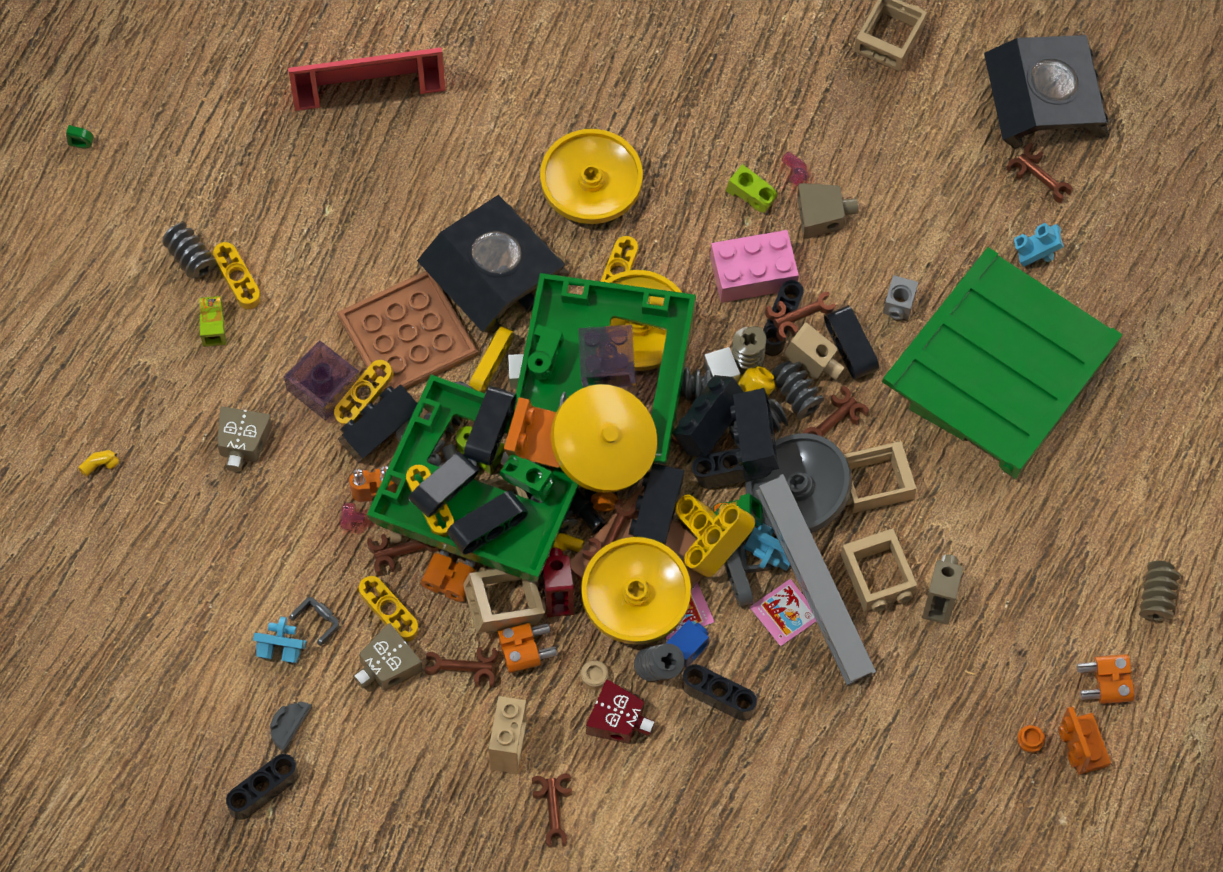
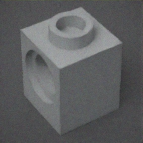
[883,275,918,320]

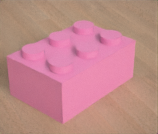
[710,230,799,303]

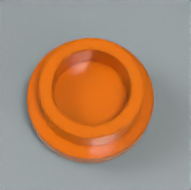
[591,492,618,512]
[1017,725,1045,753]

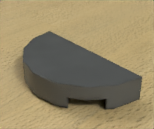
[270,701,313,753]

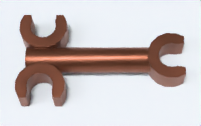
[1006,143,1073,204]
[765,292,836,342]
[803,386,869,436]
[583,499,636,560]
[367,534,440,576]
[425,647,497,688]
[532,773,572,848]

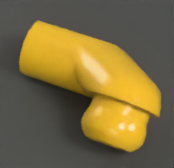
[78,450,119,477]
[552,533,584,552]

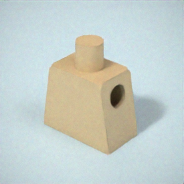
[781,322,845,380]

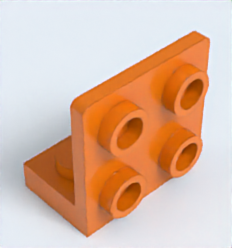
[504,397,560,469]
[1058,706,1111,775]

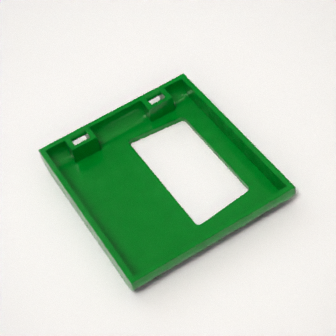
[507,273,696,465]
[367,374,579,581]

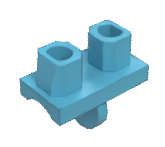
[1014,223,1064,266]
[744,523,790,571]
[253,616,307,663]

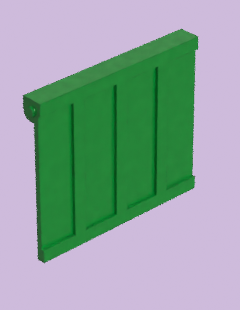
[882,247,1123,479]

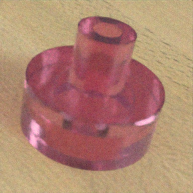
[340,502,365,530]

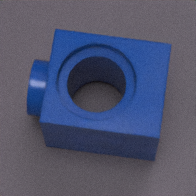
[666,620,709,668]

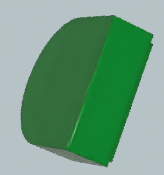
[66,125,94,149]

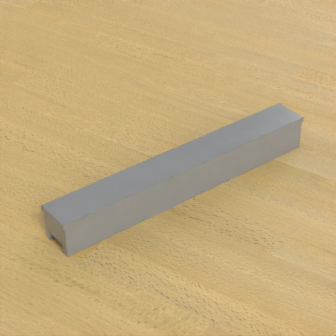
[756,474,876,685]

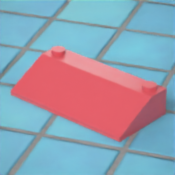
[288,47,445,111]

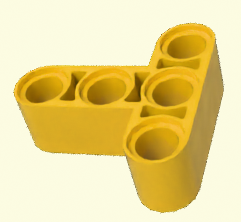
[675,495,755,577]

